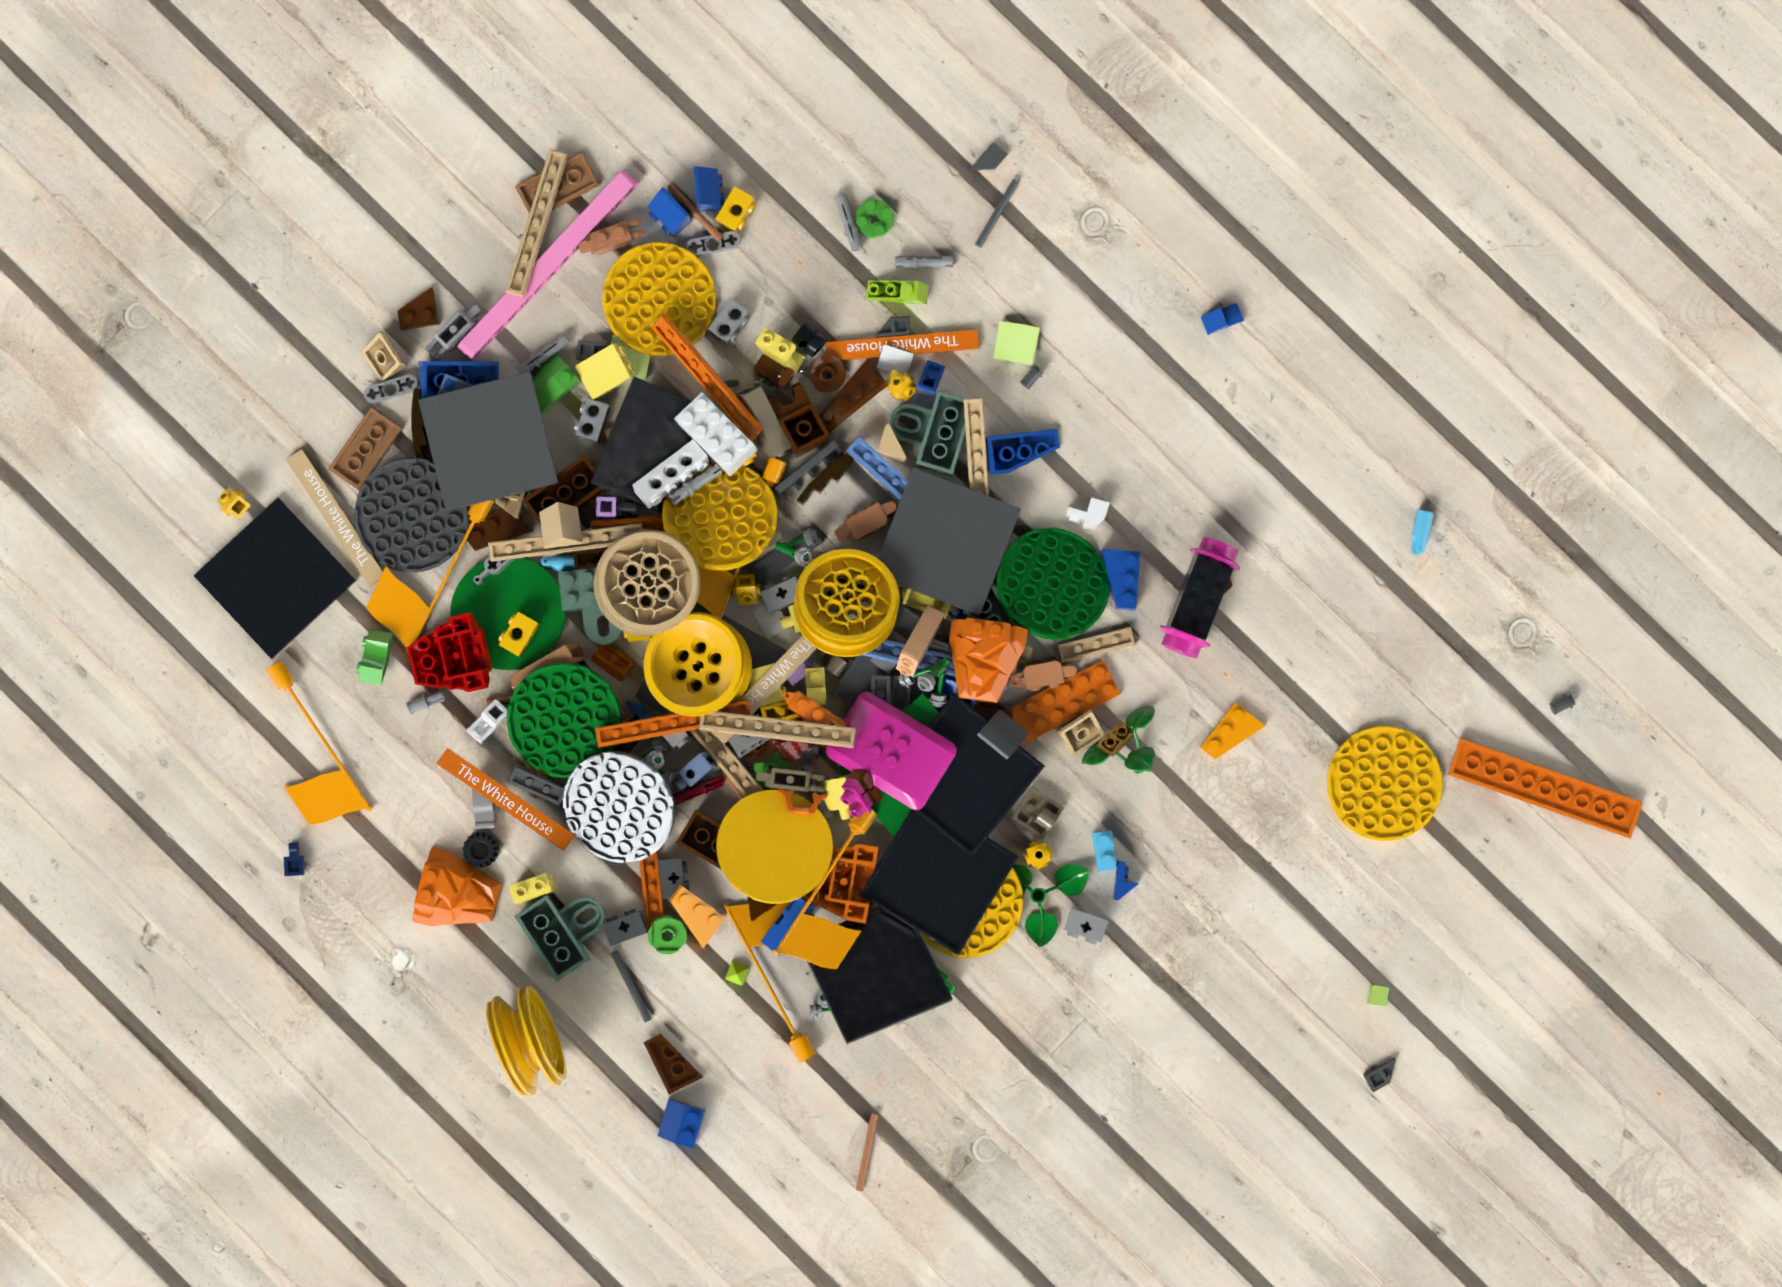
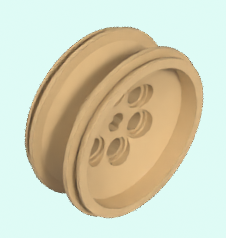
[594,529,700,636]

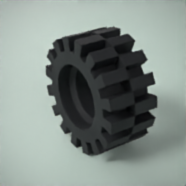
[462,833,499,867]

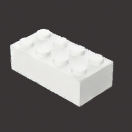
[674,392,757,476]

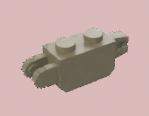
[756,768,826,792]

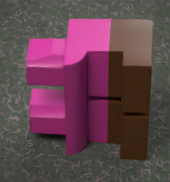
[840,769,884,818]

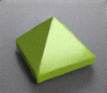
[725,961,750,986]

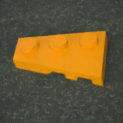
[1200,702,1265,760]
[669,885,726,948]

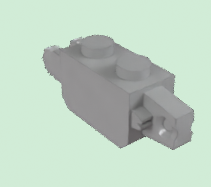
[425,304,482,361]

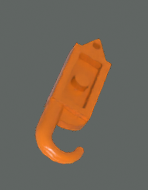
[782,691,847,727]

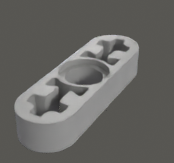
[686,231,741,257]
[364,374,419,404]

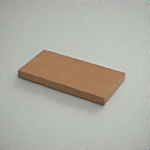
[515,152,600,213]
[328,407,403,490]

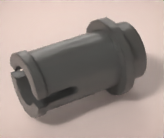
[1020,365,1043,390]
[1549,694,1576,715]

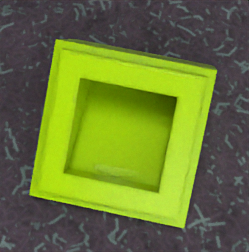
[1367,984,1389,1006]

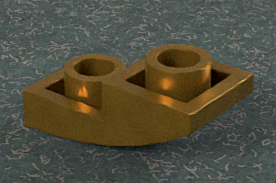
[1097,721,1134,757]

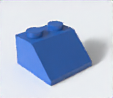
[694,166,725,212]
[647,187,691,238]
[657,1099,706,1149]

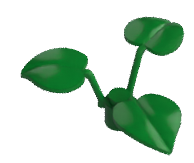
[1082,706,1155,774]
[1013,864,1089,947]

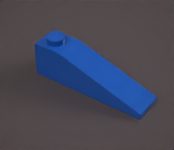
[419,361,499,399]
[985,429,1060,475]

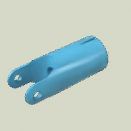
[1411,510,1434,554]
[541,554,575,571]

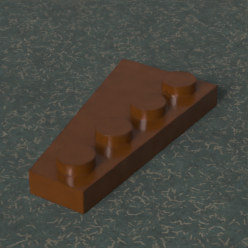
[819,358,888,433]

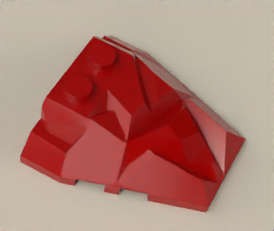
[407,612,492,692]

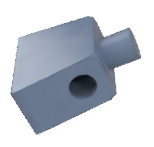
[674,751,718,790]

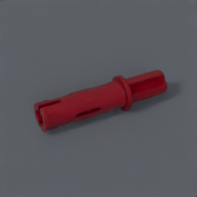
[672,776,725,806]

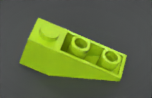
[866,280,929,304]

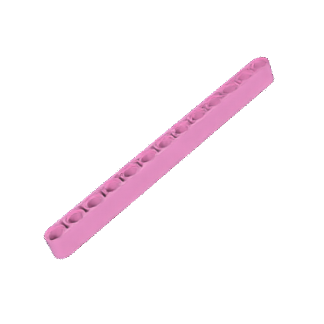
[457,169,639,361]

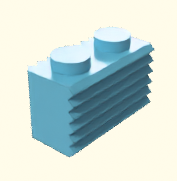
[1092,831,1117,871]

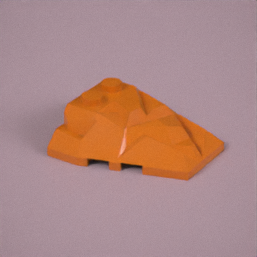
[949,618,1028,703]
[802,844,879,924]
[412,847,502,926]

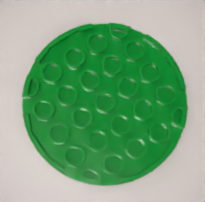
[996,528,1110,640]
[450,558,566,671]
[507,662,622,778]

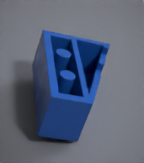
[1101,549,1140,611]
[761,898,815,956]

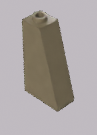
[736,386,791,458]

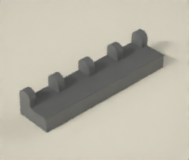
[775,441,844,502]

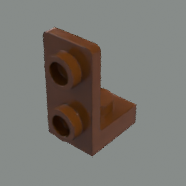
[753,354,795,390]

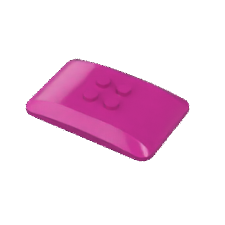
[826,692,957,810]

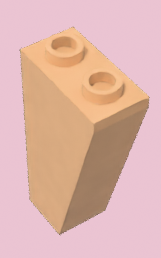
[896,606,945,677]

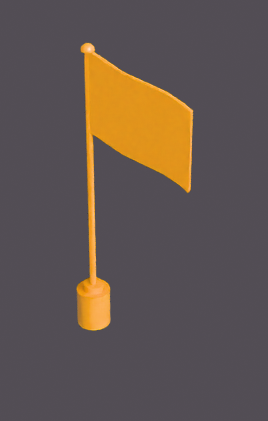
[697,457,787,619]
[366,500,494,653]
[266,660,373,825]
[773,809,877,969]
[723,902,816,1063]

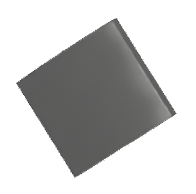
[871,675,912,711]
[977,710,1030,759]

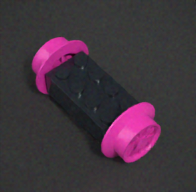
[1159,537,1240,659]

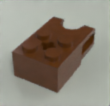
[767,382,830,458]

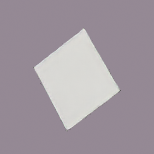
[876,345,914,374]
[752,604,784,639]

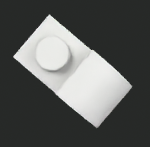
[1066,497,1109,530]
[467,699,508,744]

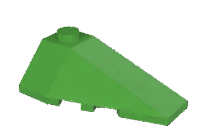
[533,353,581,415]

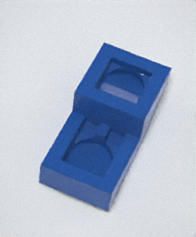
[626,700,652,719]

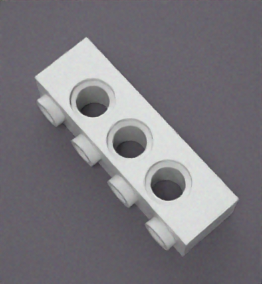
[633,440,709,508]

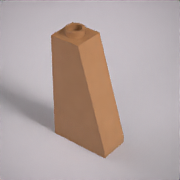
[509,642,587,691]

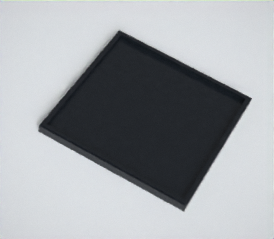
[590,376,733,513]
[194,498,356,659]
[915,693,1045,856]
[859,809,1019,956]
[807,907,953,1044]

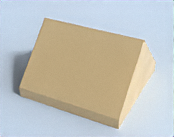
[361,331,407,382]
[877,424,907,464]
[539,502,583,549]
[1057,710,1105,757]

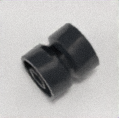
[791,322,828,358]

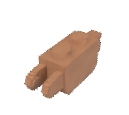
[578,219,646,255]
[834,501,897,542]
[1009,657,1077,691]

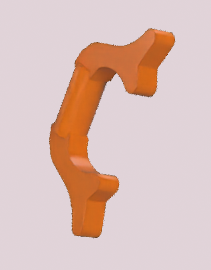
[779,789,827,816]

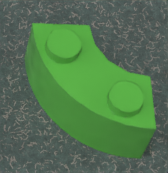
[356,629,393,685]

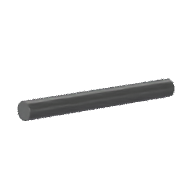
[975,179,1019,248]
[611,950,652,1023]

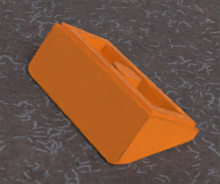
[591,645,635,682]

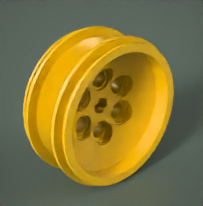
[794,549,900,657]
[643,612,752,717]
[486,986,567,1096]

